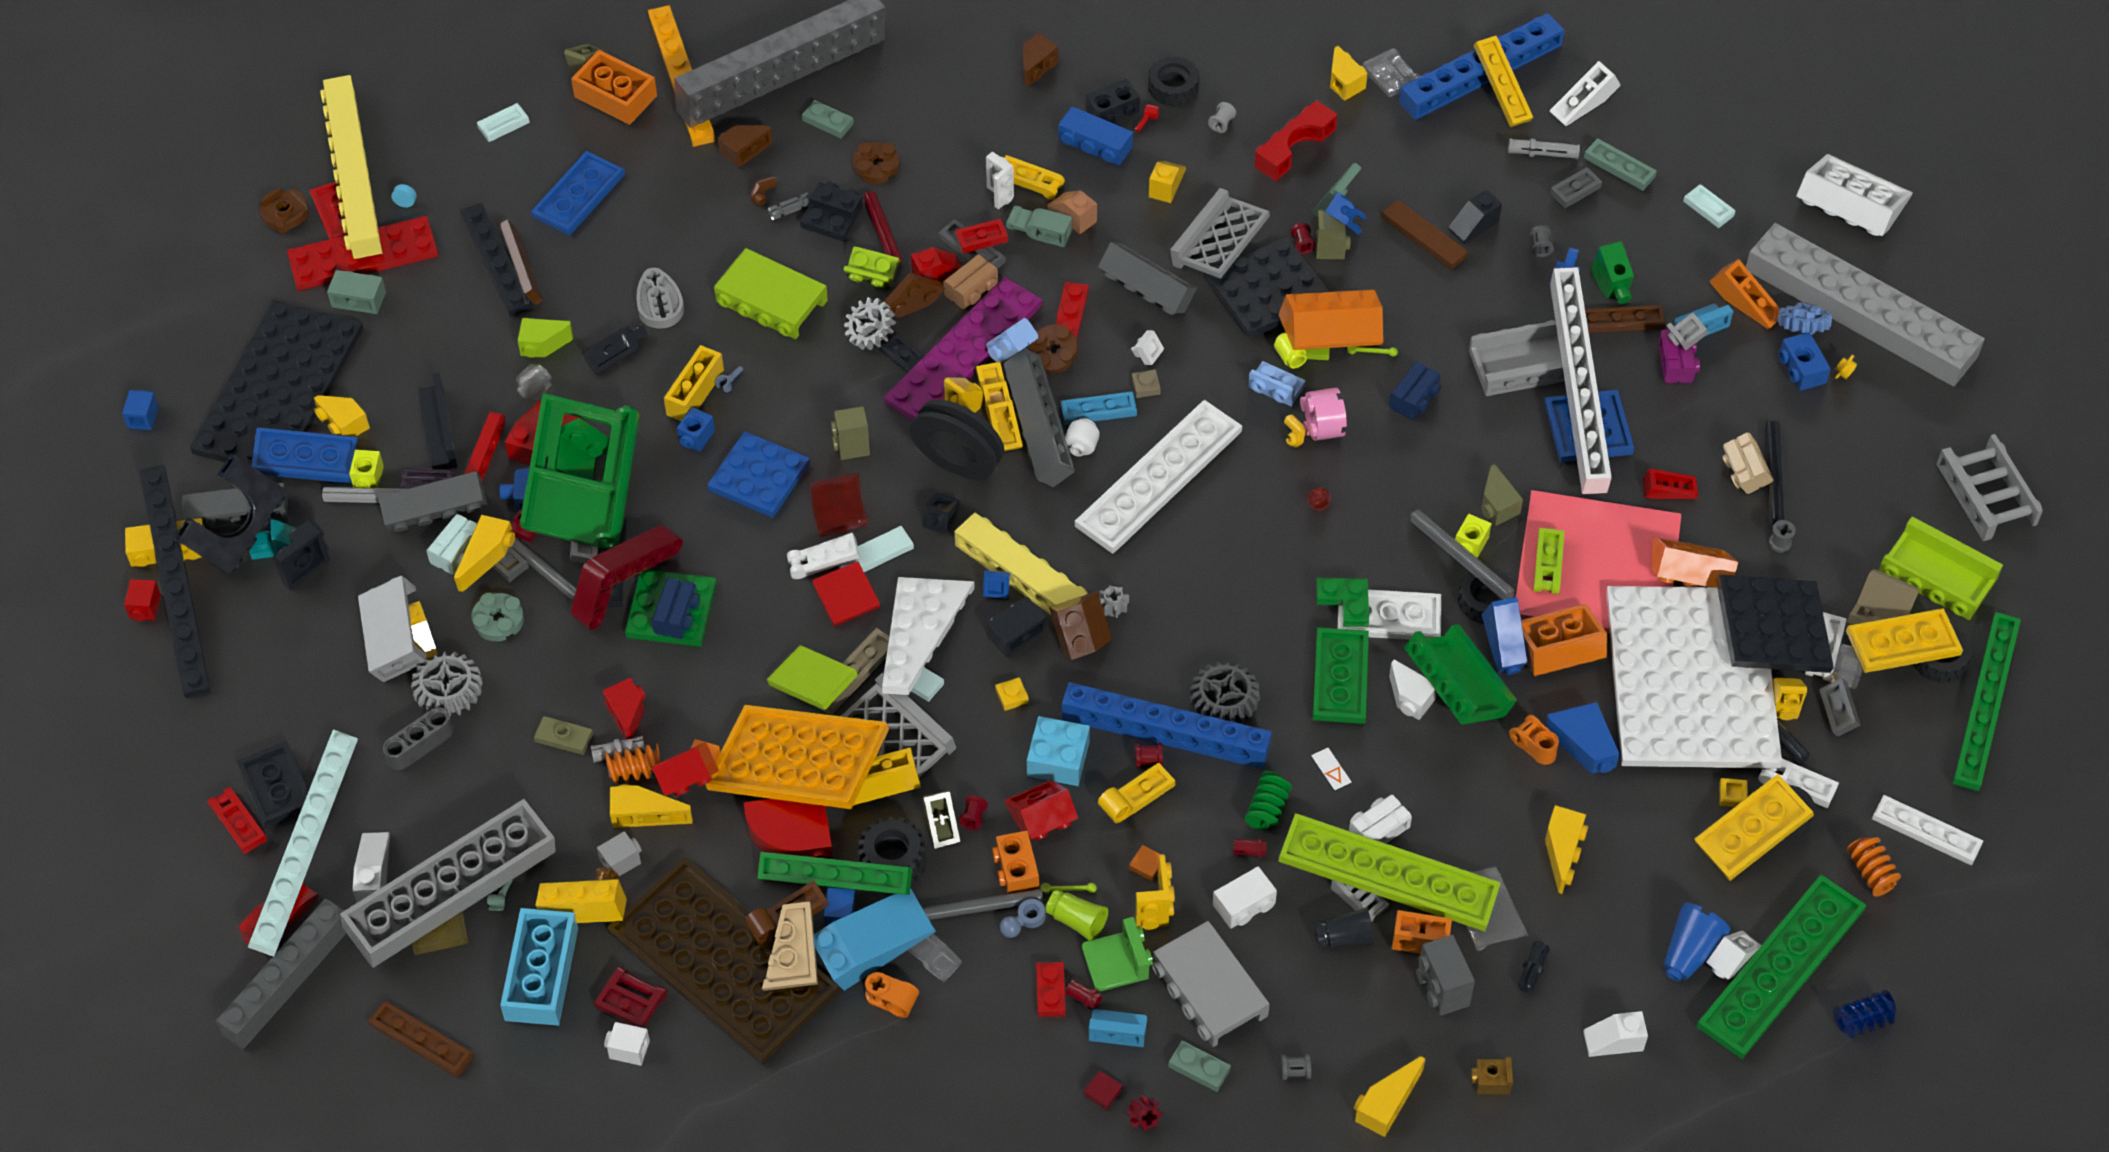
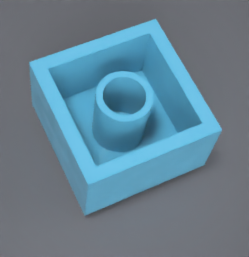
[1027,716,1090,786]

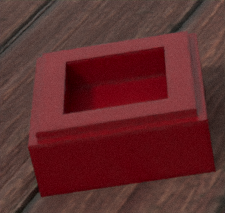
[1084,1071,1123,1110]

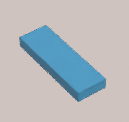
[1060,391,1137,425]

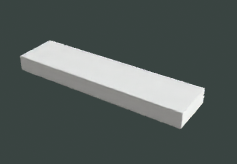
[1872,795,1983,866]

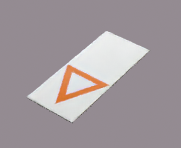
[1311,748,1352,790]

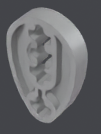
[636,268,684,329]

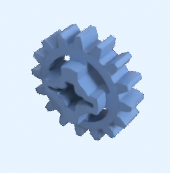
[1778,303,1832,335]

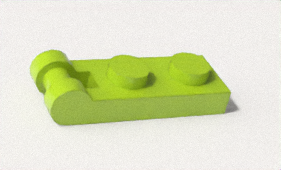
[1533,528,1565,594]

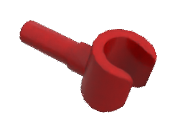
[1134,104,1159,133]

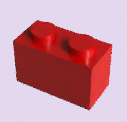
[652,742,719,797]

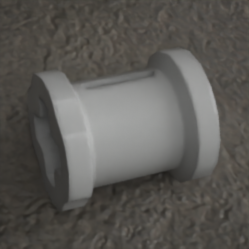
[1208,102,1236,133]

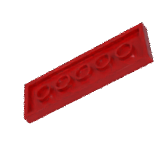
[287,216,438,291]

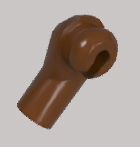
[750,176,777,206]

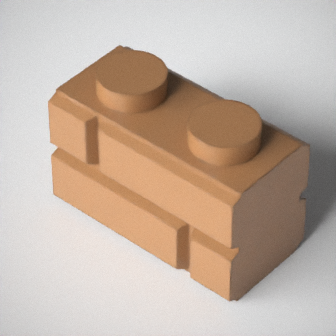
[943,254,998,310]

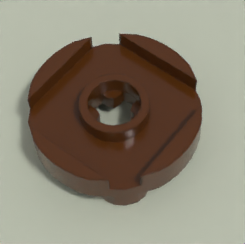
[853,142,900,184]
[260,188,309,233]
[1029,325,1079,373]

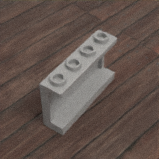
[1469,320,1565,396]
[1152,921,1269,1047]

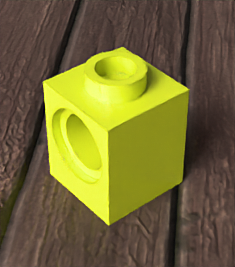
[349,450,384,488]
[1455,514,1492,558]

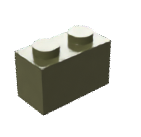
[831,406,870,460]

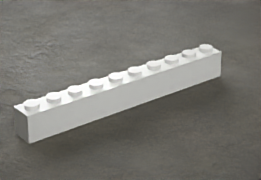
[1550,267,1611,494]

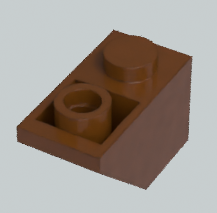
[1023,33,1059,87]

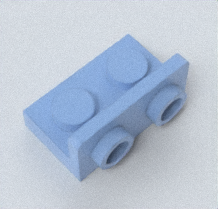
[1248,361,1306,406]

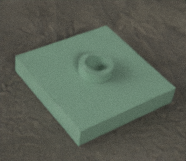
[1312,163,1361,217]

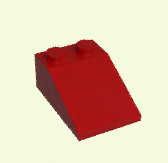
[505,401,583,466]

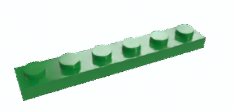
[757,852,913,895]

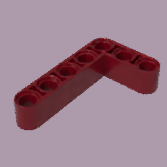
[570,525,683,630]

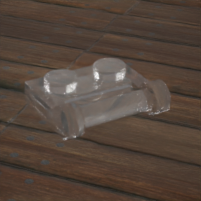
[1363,48,1421,98]

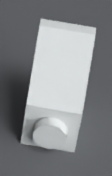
[1389,660,1437,720]
[1707,930,1762,979]
[1583,1011,1648,1057]

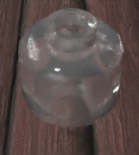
[516,364,553,400]

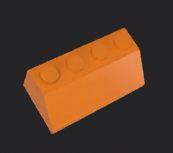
[1278,290,1383,350]

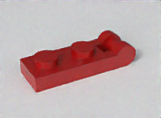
[206,787,267,854]

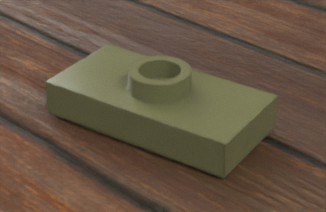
[534,716,593,755]

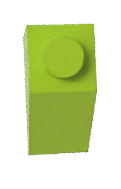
[518,318,573,358]

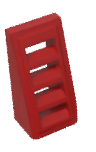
[1642,468,1698,499]

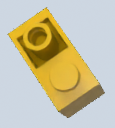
[1330,46,1367,101]
[314,395,370,437]
[1773,678,1807,720]

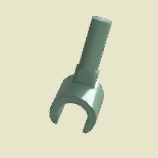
[487,880,513,911]

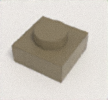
[1132,370,1161,398]

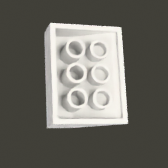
[1796,154,1913,236]

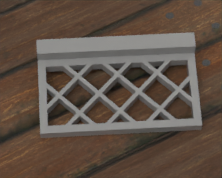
[1170,188,1270,278]
[841,673,956,778]

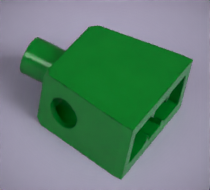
[1590,241,1634,304]

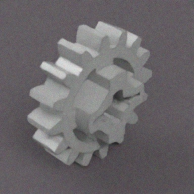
[844,297,896,350]

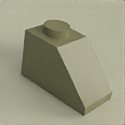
[1315,210,1350,259]
[1481,464,1523,526]

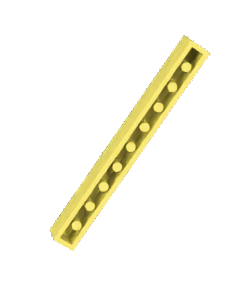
[320,75,383,259]

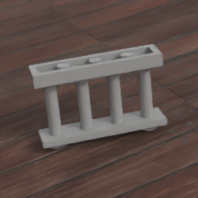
[1936,434,2043,541]

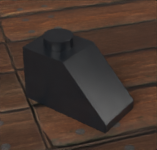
[1448,189,1502,244]

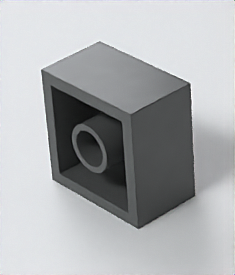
[1416,935,1475,1016]

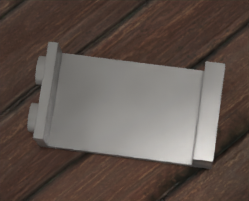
[358,575,427,682]

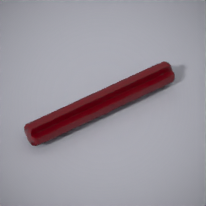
[864,191,902,265]

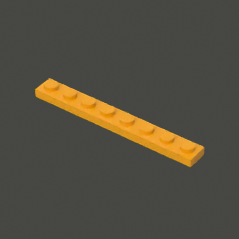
[648,5,716,147]

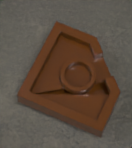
[884,273,945,317]

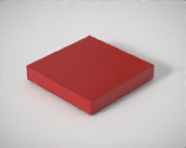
[812,561,880,627]

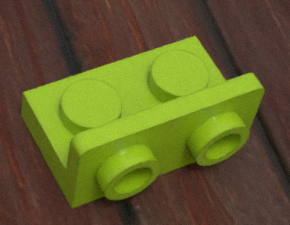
[843,246,900,288]

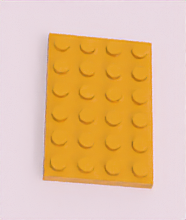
[705,705,889,809]

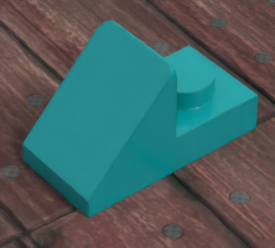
[250,519,296,560]

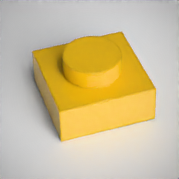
[995,677,1029,711]

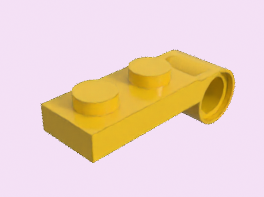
[1098,763,1175,823]

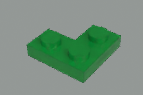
[1316,578,1369,627]

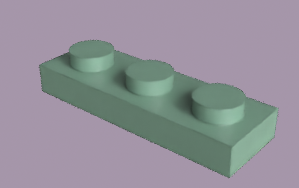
[1584,138,1657,191]

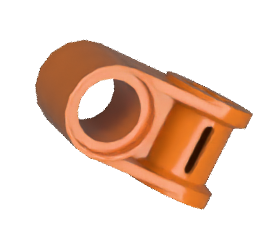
[1509,715,1559,765]
[865,972,920,1018]

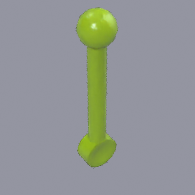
[1347,346,1398,357]
[1040,883,1097,895]

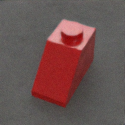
[911,247,962,283]
[602,678,646,740]

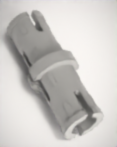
[591,736,645,763]

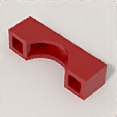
[1254,100,1338,182]

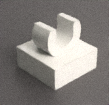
[1131,330,1164,365]

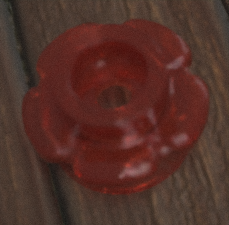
[1307,488,1331,511]

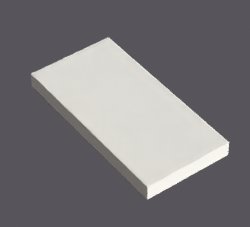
[1337,590,1441,640]

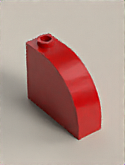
[744,799,833,859]

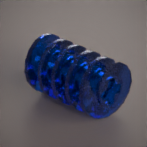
[1833,990,1896,1039]

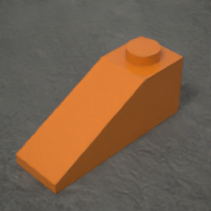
[1709,259,1781,329]

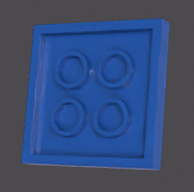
[1544,390,1634,463]
[707,431,810,518]

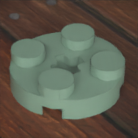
[471,593,524,641]

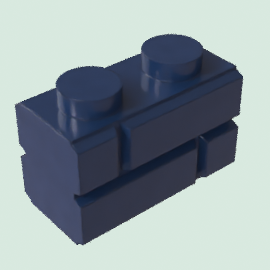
[1389,361,1441,420]
[652,578,701,639]

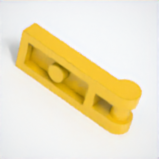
[1004,155,1065,200]

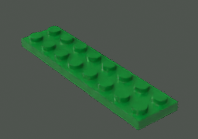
[1697,874,1867,1059]

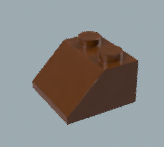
[1049,591,1112,660]

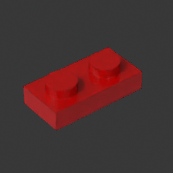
[955,219,1008,253]
[1036,962,1065,1017]

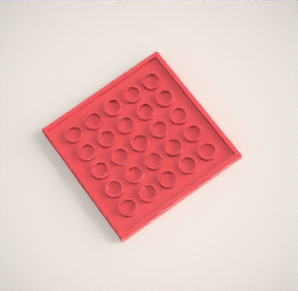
[1516,490,1681,634]

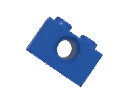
[1778,332,1831,391]

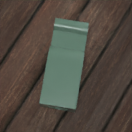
[1006,206,1072,247]

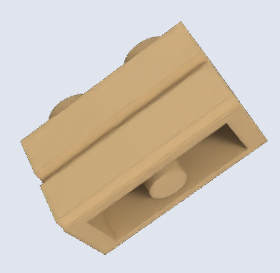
[1722,432,1773,494]

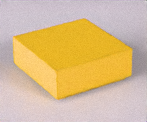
[1719,778,1748,807]

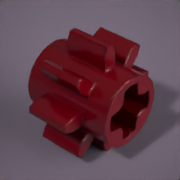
[1125,1094,1163,1132]

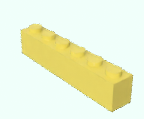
[955,513,1088,615]

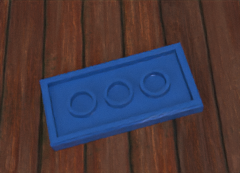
[531,150,625,236]
[252,427,358,483]

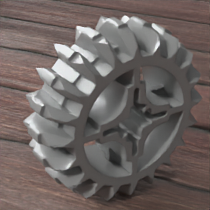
[411,651,483,717]

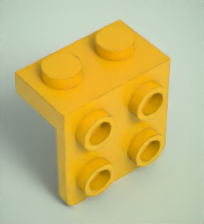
[1135,854,1175,930]

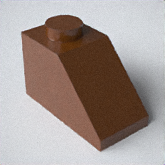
[718,125,773,168]

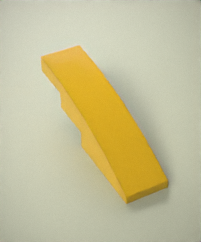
[976,362,1023,451]

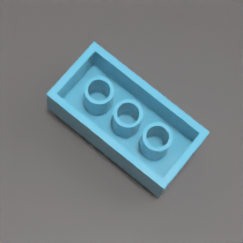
[500,908,578,1026]

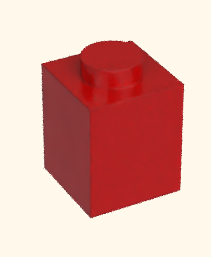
[124,579,161,621]

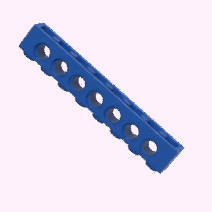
[1399,13,1564,120]
[1062,682,1272,769]

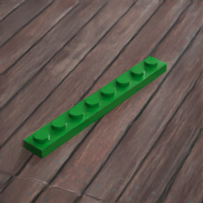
[1953,612,2021,791]

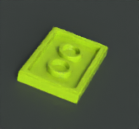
[767,645,858,710]

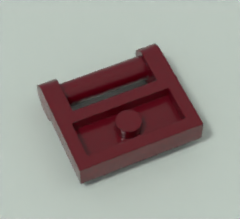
[594,966,668,1028]

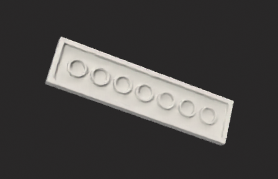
[1075,400,1242,554]

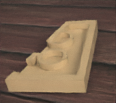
[762,901,818,991]

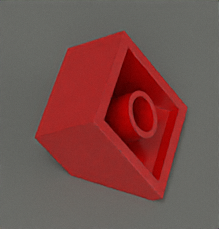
[1004,780,1078,840]

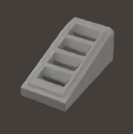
[1331,880,1389,922]

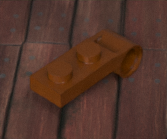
[745,880,830,945]

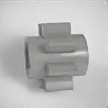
[1099,585,1129,618]

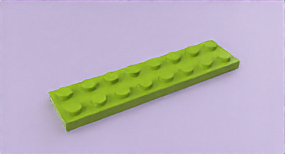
[1278,813,1501,932]

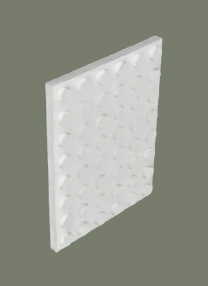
[1606,586,1782,768]

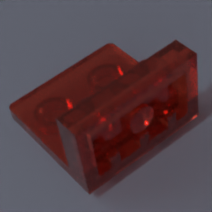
[810,473,868,536]

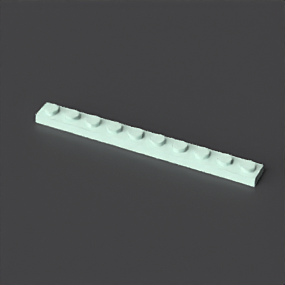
[248,730,358,956]

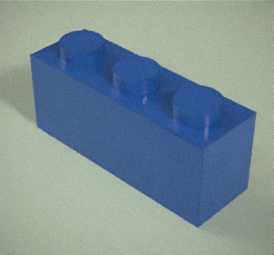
[1058,106,1133,166]

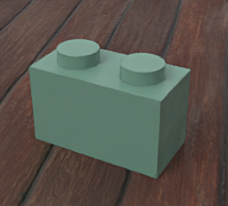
[327,270,386,314]

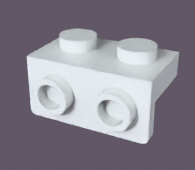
[986,152,1014,209]

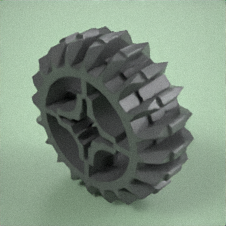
[1190,660,1260,724]

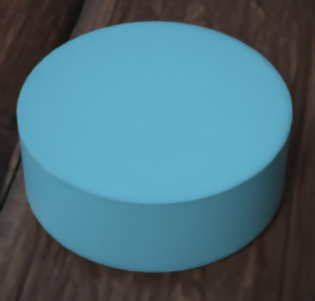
[391,184,417,207]

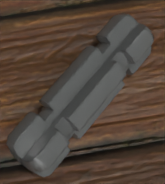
[768,192,811,220]

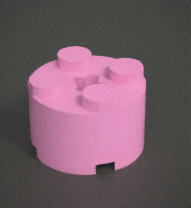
[1300,387,1347,441]

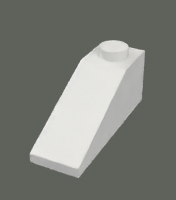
[1550,61,1621,126]
[353,832,390,903]

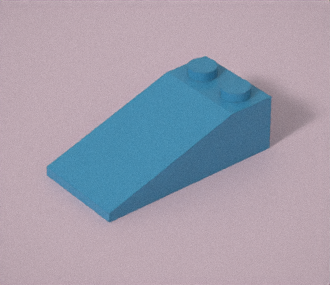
[814,888,936,991]

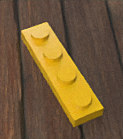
[1474,35,1533,127]

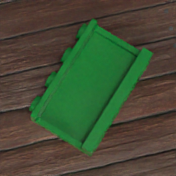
[1404,624,1517,725]

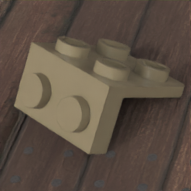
[1847,569,1919,625]

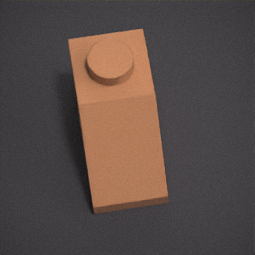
[1047,190,1097,234]

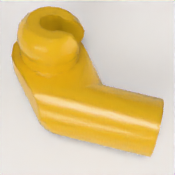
[1284,414,1306,447]

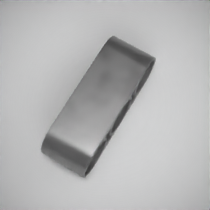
[383,707,453,771]

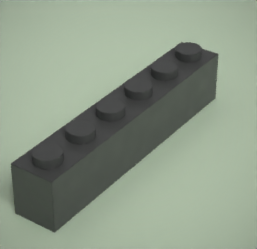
[1003,348,1075,487]
[216,898,346,1049]

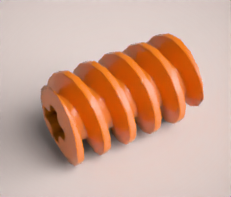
[605,743,661,785]
[1847,837,1901,897]

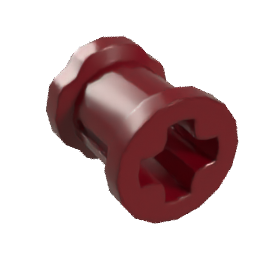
[1290,223,1316,255]
[1135,742,1163,767]
[958,795,988,830]

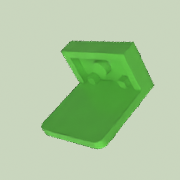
[1082,917,1153,991]

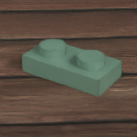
[802,100,854,138]
[1168,1041,1231,1092]

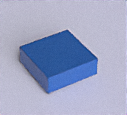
[983,570,1010,599]

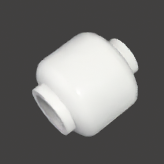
[1065,419,1099,456]

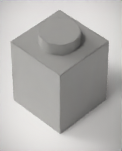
[597,831,642,880]

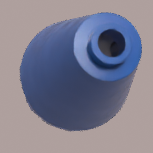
[1663,903,1731,982]

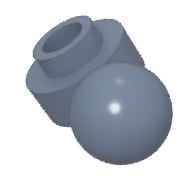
[1000,899,1046,938]

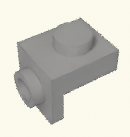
[1666,312,1709,351]

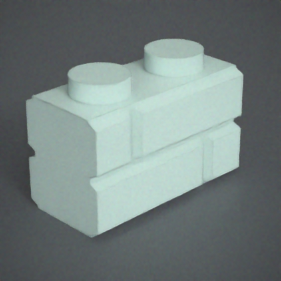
[426,514,477,575]

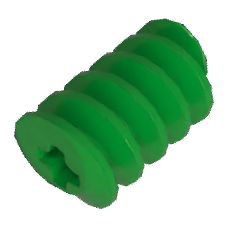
[1245,771,1292,831]

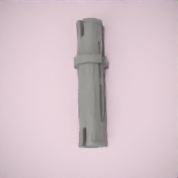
[1508,138,1580,159]

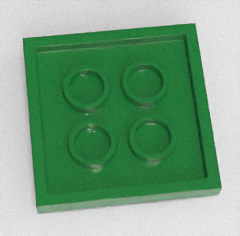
[625,570,717,647]

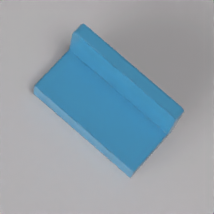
[1674,304,1733,335]
[1089,1009,1147,1047]

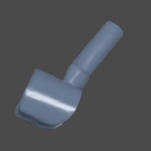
[715,366,743,392]

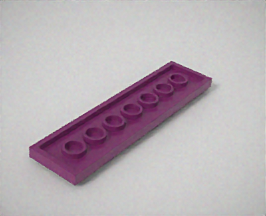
[884,276,1042,421]

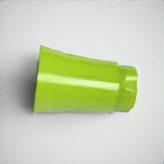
[1045,890,1108,941]

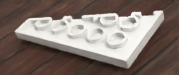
[882,577,974,695]

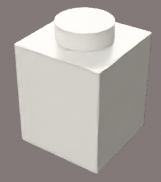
[604,1022,650,1066]

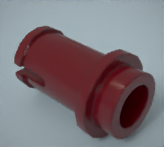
[1234,837,1267,859]
[1066,979,1102,1010]

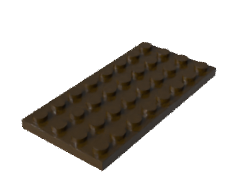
[607,857,840,1065]

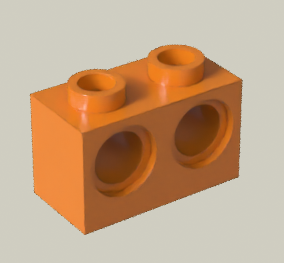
[992,831,1039,894]
[1392,910,1452,954]

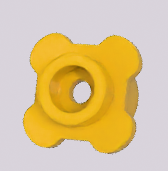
[1835,354,1857,380]

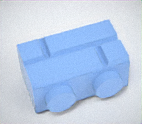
[986,318,1038,363]

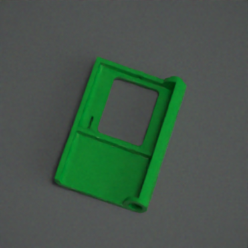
[520,393,640,549]

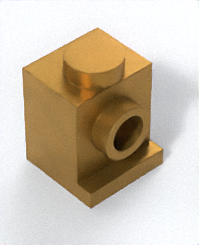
[1471,1057,1513,1095]

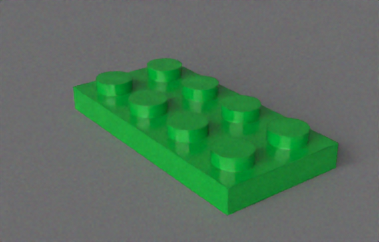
[1313,627,1369,724]

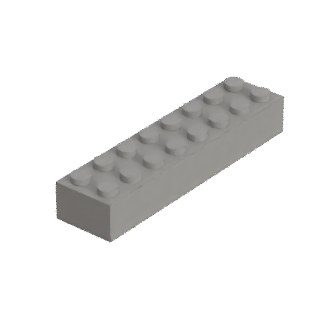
[340,799,555,968]

